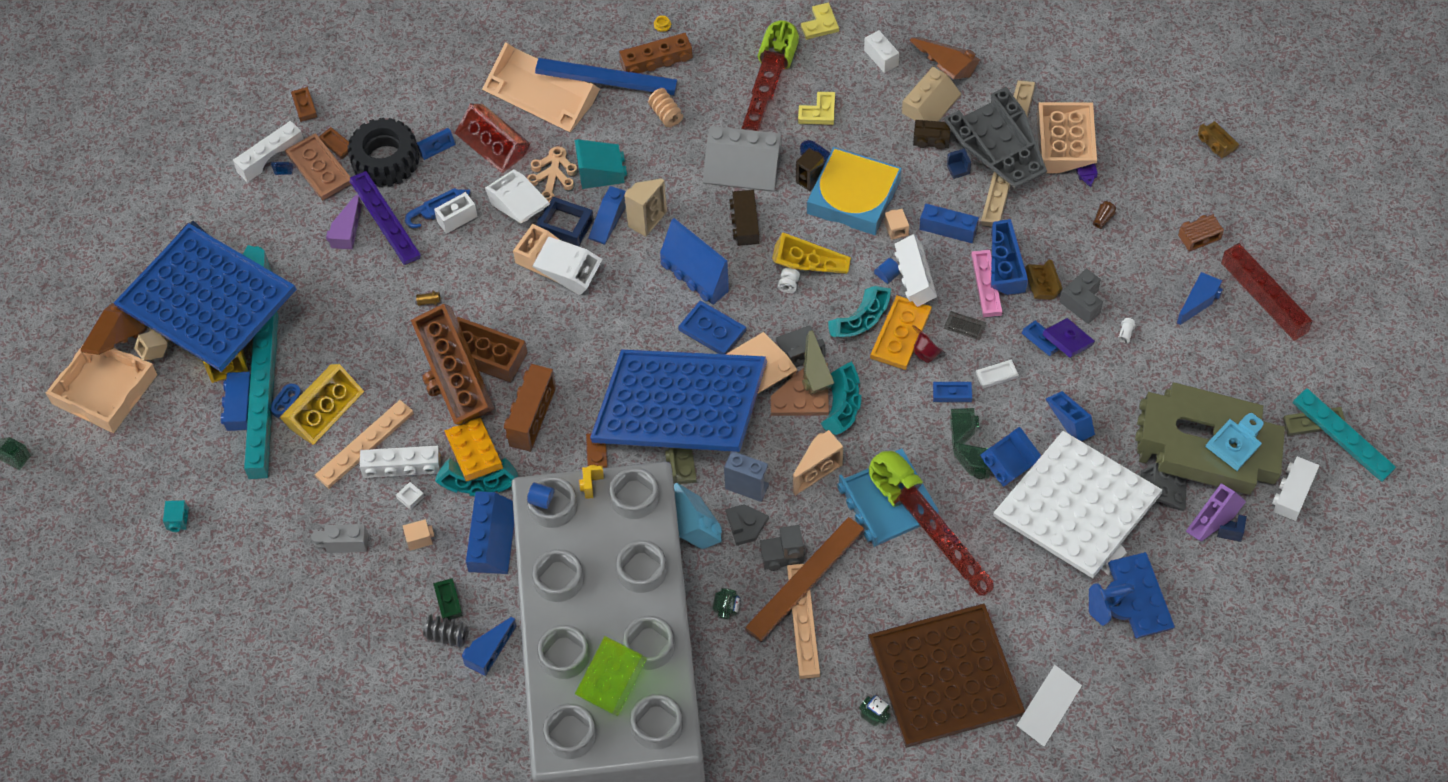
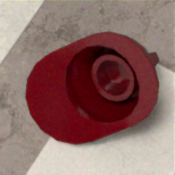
[912,325,946,363]

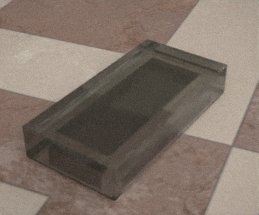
[944,311,987,340]

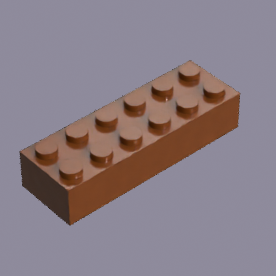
[411,304,495,425]

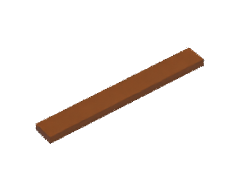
[745,517,864,642]

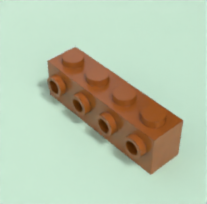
[619,32,693,73]

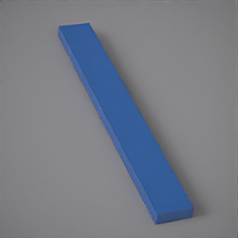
[535,58,677,95]

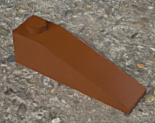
[910,37,980,79]
[81,303,147,355]

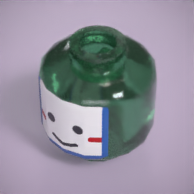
[712,588,740,619]
[859,695,891,726]

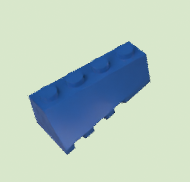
[991,219,1028,295]

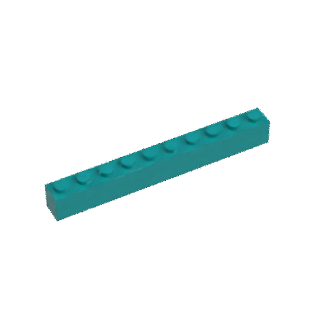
[244,312,279,479]

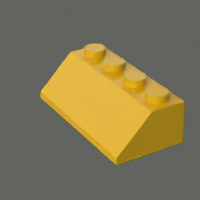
[279,364,364,445]

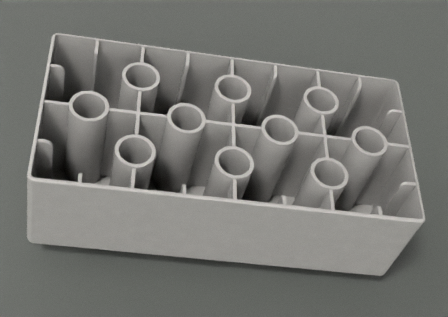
[512,462,705,782]

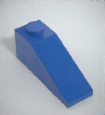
[588,186,626,245]
[1177,272,1223,325]
[1046,391,1095,441]
[462,617,517,676]

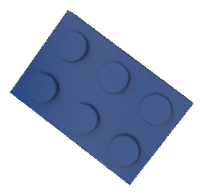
[678,300,746,354]

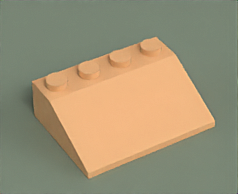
[1037,102,1097,173]

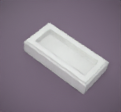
[976,359,1019,388]

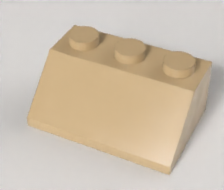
[902,67,961,121]
[624,179,667,237]

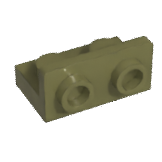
[665,448,697,484]

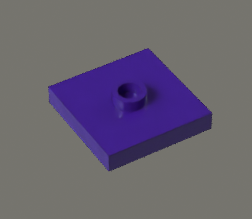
[1042,318,1095,358]

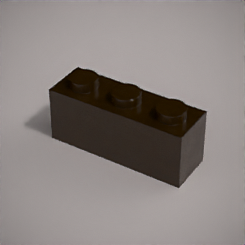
[729,189,760,246]

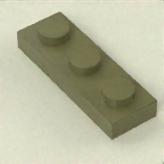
[1283,407,1345,436]

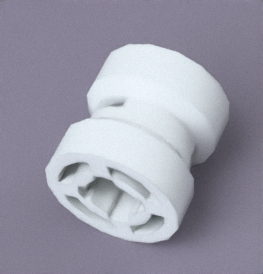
[778,268,800,293]

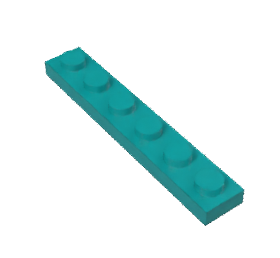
[1292,388,1396,482]

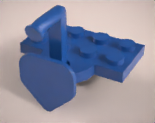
[1089,552,1175,639]

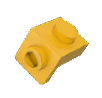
[579,465,604,499]

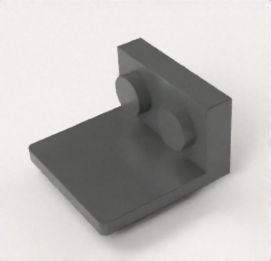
[776,325,825,367]
[1140,463,1187,511]

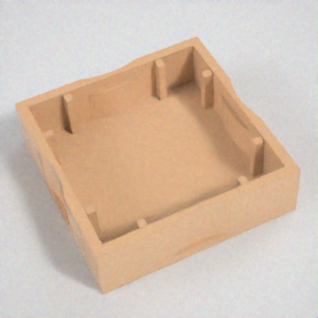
[46,345,157,433]

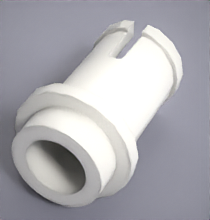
[1118,318,1136,343]

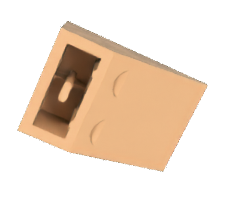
[513,224,560,284]

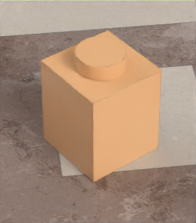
[884,209,909,240]
[403,519,435,551]

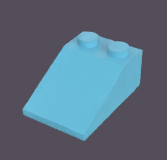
[674,483,722,549]

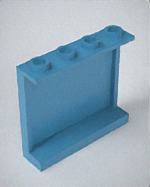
[837,448,939,547]

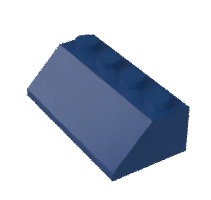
[466,491,514,574]

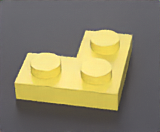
[801,2,839,40]
[798,92,835,125]

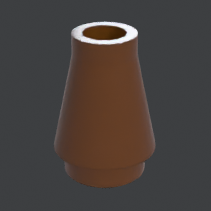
[1092,201,1116,229]

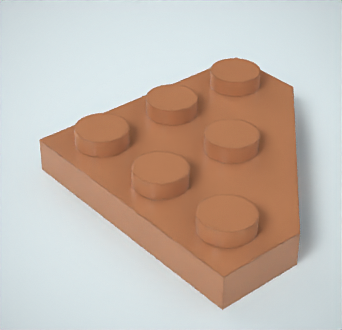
[771,363,829,416]

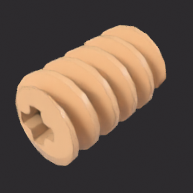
[648,88,684,127]

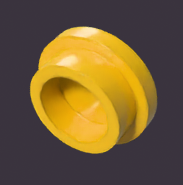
[654,15,671,32]

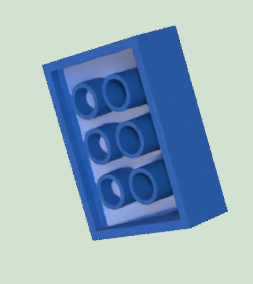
[660,218,729,305]

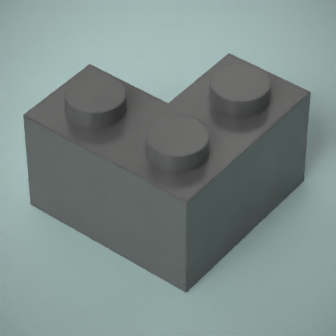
[1060,268,1103,324]
[760,525,804,571]

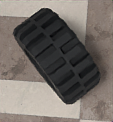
[348,118,419,187]

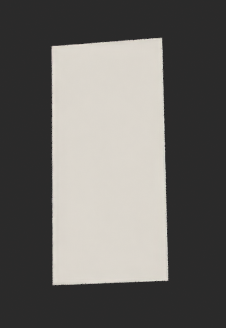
[1016,665,1082,746]

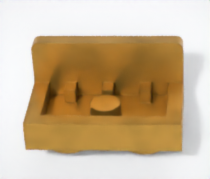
[1197,121,1239,159]
[1025,259,1062,300]

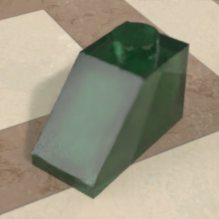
[950,408,979,452]
[0,437,31,470]
[954,443,991,479]

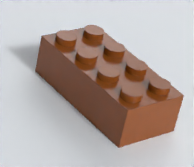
[456,316,528,383]
[504,364,556,452]

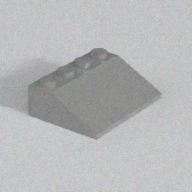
[703,126,782,192]

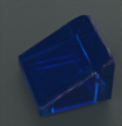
[271,162,293,175]

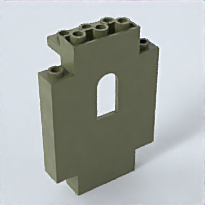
[1135,382,1285,495]

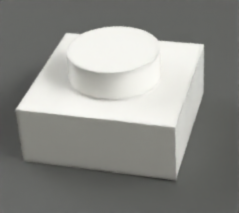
[396,482,425,510]

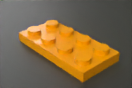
[870,295,932,370]
[444,417,503,482]

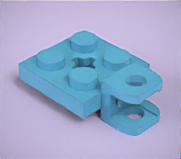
[1205,413,1264,471]

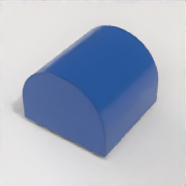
[874,258,900,284]
[527,482,555,509]

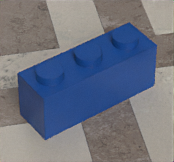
[919,203,979,244]
[221,372,251,431]

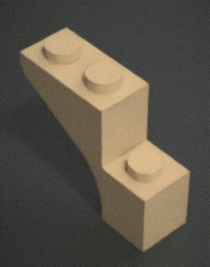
[134,328,170,361]

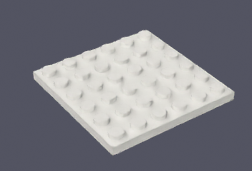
[993,431,1162,578]

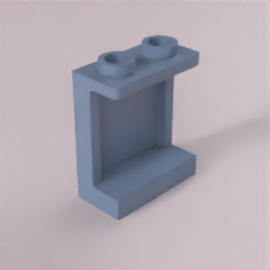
[724,451,769,502]

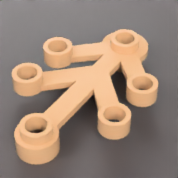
[527,146,577,203]

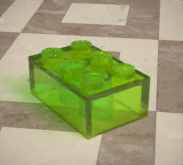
[575,636,647,716]

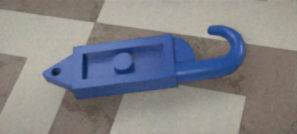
[405,188,471,228]

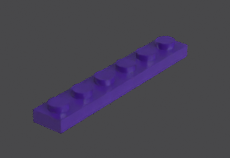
[350,171,421,265]

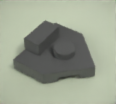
[725,504,769,546]

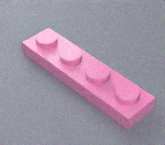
[971,250,1002,317]

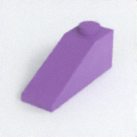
[326,195,362,249]
[1186,483,1246,541]

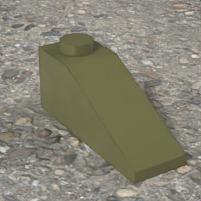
[802,330,834,395]

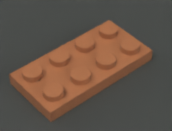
[285,133,351,201]

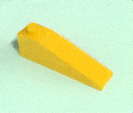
[772,232,851,274]

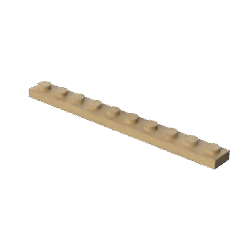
[981,80,1035,227]

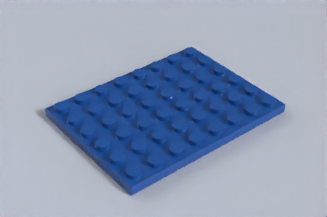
[114,223,297,372]
[590,349,767,452]

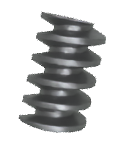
[423,614,469,648]

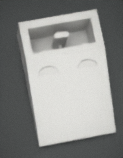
[485,169,550,223]
[532,237,602,295]

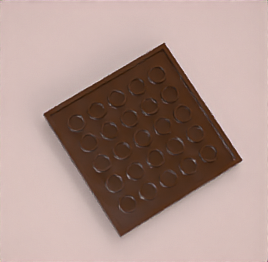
[868,603,1025,748]

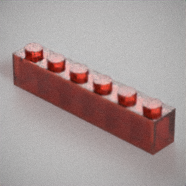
[1221,243,1313,341]

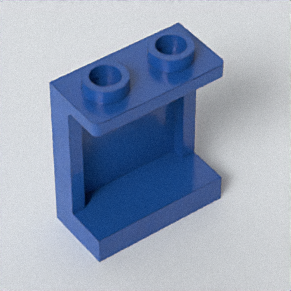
[980,426,1042,487]

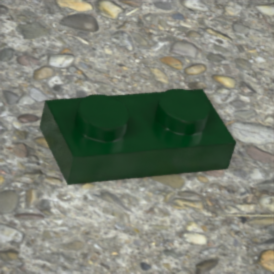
[433,578,463,620]

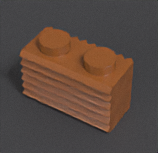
[1178,214,1224,252]

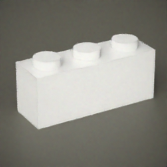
[1272,456,1319,521]

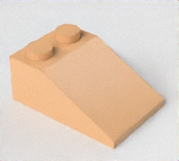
[793,430,843,496]

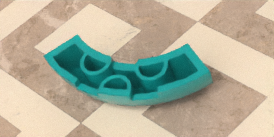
[828,286,891,337]
[820,361,862,435]
[435,458,518,496]

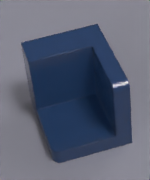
[946,148,971,179]
[1217,515,1247,542]

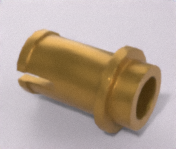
[416,290,441,306]

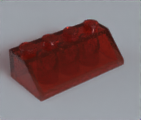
[455,103,531,173]

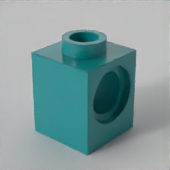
[163,500,189,532]

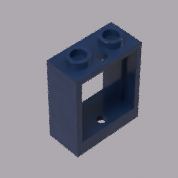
[536,197,594,247]

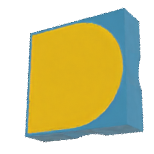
[807,147,902,235]

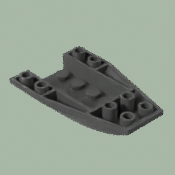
[944,87,1047,189]

